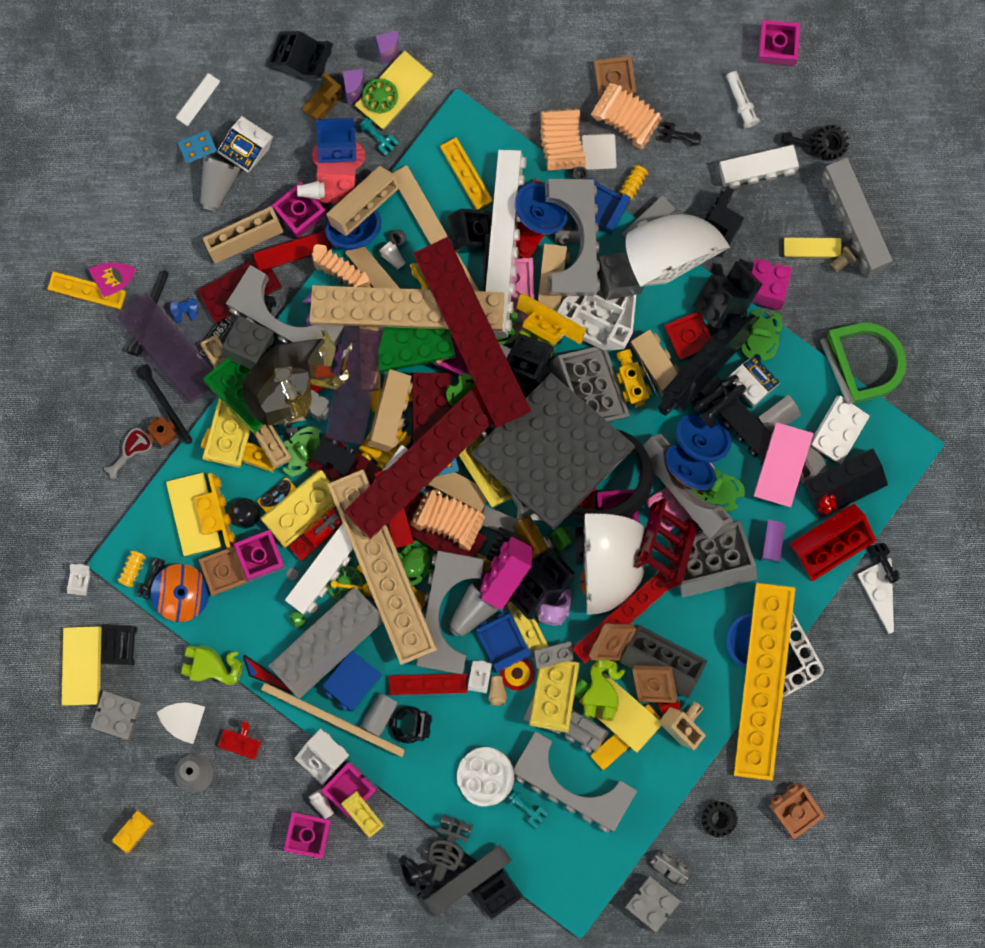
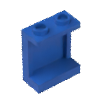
[316,118,357,163]
[589,176,631,234]
[476,612,532,673]
[322,650,383,712]

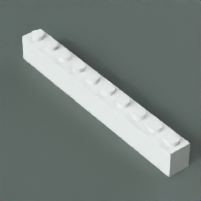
[486,150,526,338]
[285,445,408,614]

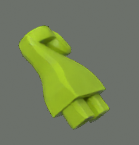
[181,644,243,685]
[582,660,625,721]

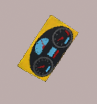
[257,477,296,513]

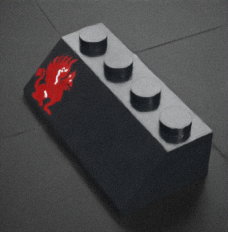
[802,448,888,519]

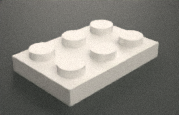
[810,396,870,465]

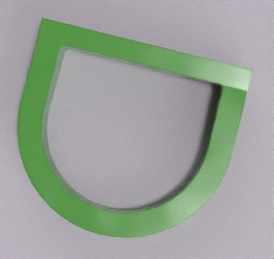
[827,323,906,405]

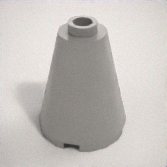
[200,157,240,211]
[449,582,499,636]
[175,754,213,793]

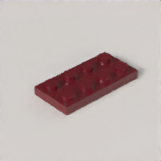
[197,259,282,324]
[412,372,451,445]

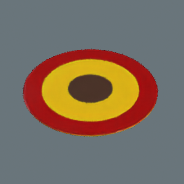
[500,659,535,691]

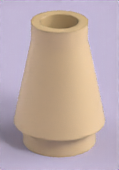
[488,676,508,706]

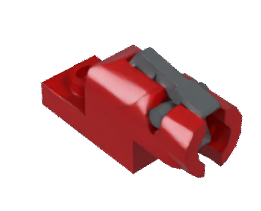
[289,508,343,562]

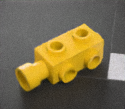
[616,349,651,408]

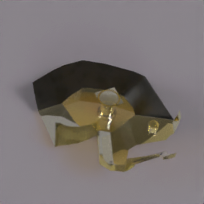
[243,329,353,426]

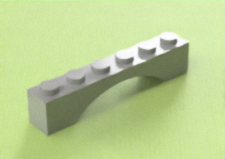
[643,434,734,539]

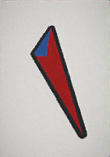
[243,655,295,695]

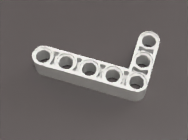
[783,613,824,697]

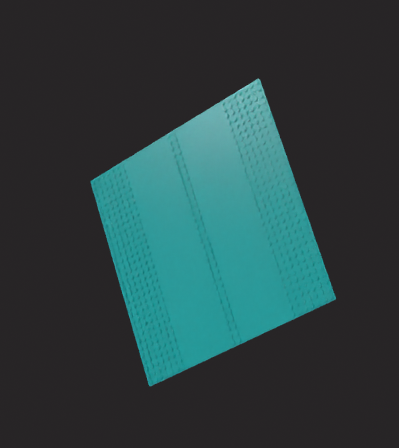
[88,89,944,938]

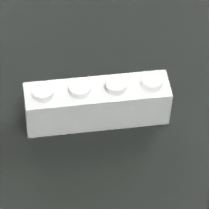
[719,145,799,189]

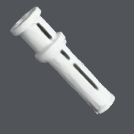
[726,71,760,128]

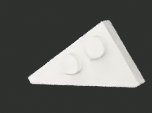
[857,558,894,635]

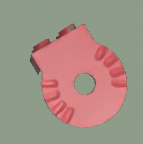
[312,141,365,204]

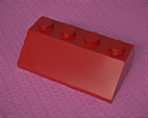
[790,503,877,582]

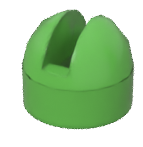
[289,611,306,628]

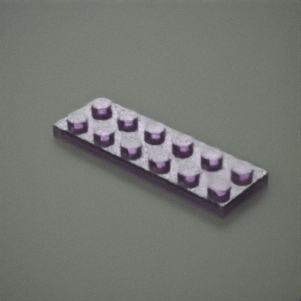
[117,293,213,404]
[326,326,383,445]

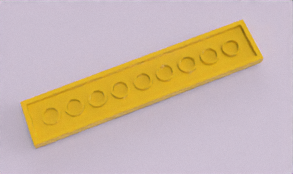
[734,582,795,781]

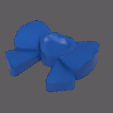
[170,297,198,323]

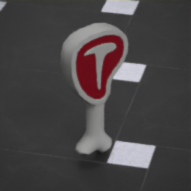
[104,428,153,479]

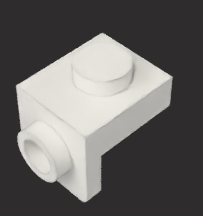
[67,564,91,596]
[468,661,492,693]

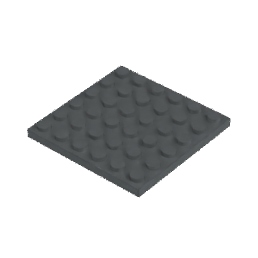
[471,373,635,530]

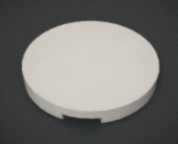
[457,747,514,806]

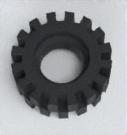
[812,124,849,161]
[486,527,514,561]
[701,801,738,837]

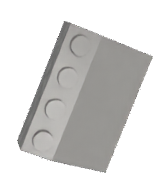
[548,347,630,423]
[666,521,757,598]

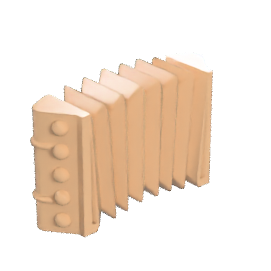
[591,83,662,150]
[540,108,586,171]
[312,244,371,287]
[410,490,485,551]

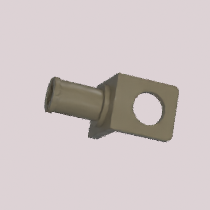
[829,244,859,273]

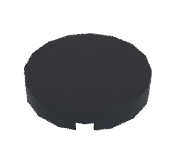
[575,527,584,566]

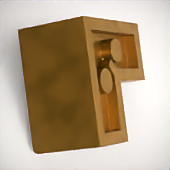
[302,72,343,122]
[512,516,549,560]

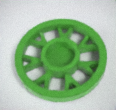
[363,78,398,113]
[327,566,363,601]

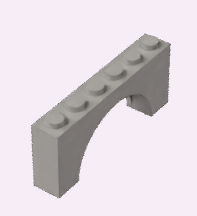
[545,179,600,296]
[226,265,349,364]
[414,550,484,674]
[513,732,637,833]

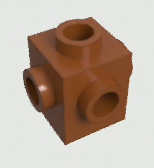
[147,416,178,448]

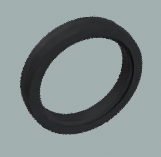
[569,429,653,523]

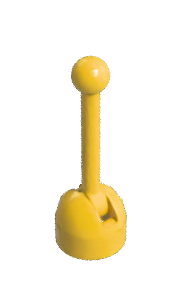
[331,580,373,598]

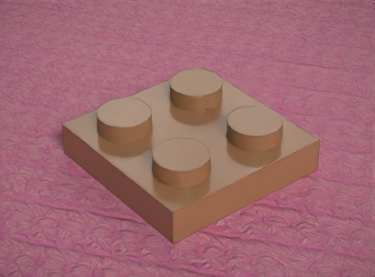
[594,56,636,99]
[199,546,249,596]
[589,624,636,661]
[632,665,678,703]

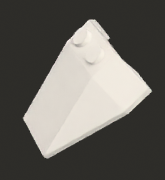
[557,276,636,350]

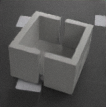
[91,691,143,741]
[625,876,681,932]

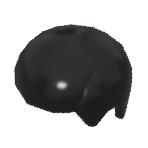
[229,497,260,529]

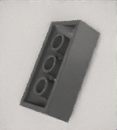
[620,625,708,699]

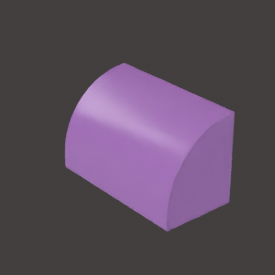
[376,31,399,64]
[343,69,364,104]
[761,520,786,563]

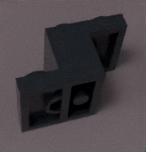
[266,31,333,79]
[705,187,744,258]
[693,261,763,329]
[507,333,554,398]
[509,548,576,620]

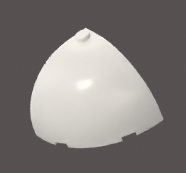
[626,214,730,287]
[584,514,646,615]

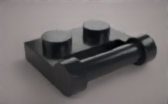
[101,625,137,666]
[472,868,523,920]

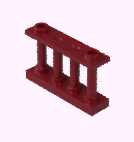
[634,498,698,590]

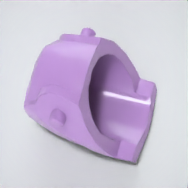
[537,588,571,625]

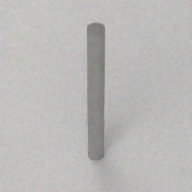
[820,338,854,404]

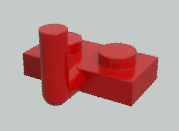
[218,721,262,760]

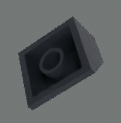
[448,208,492,253]

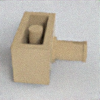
[659,702,706,750]

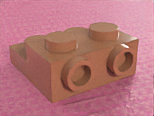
[769,783,825,840]

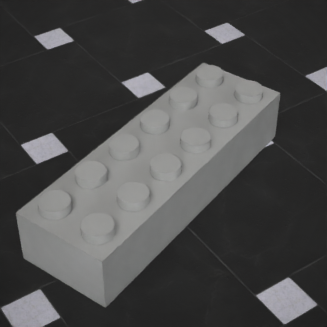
[821,158,893,277]
[269,587,383,699]

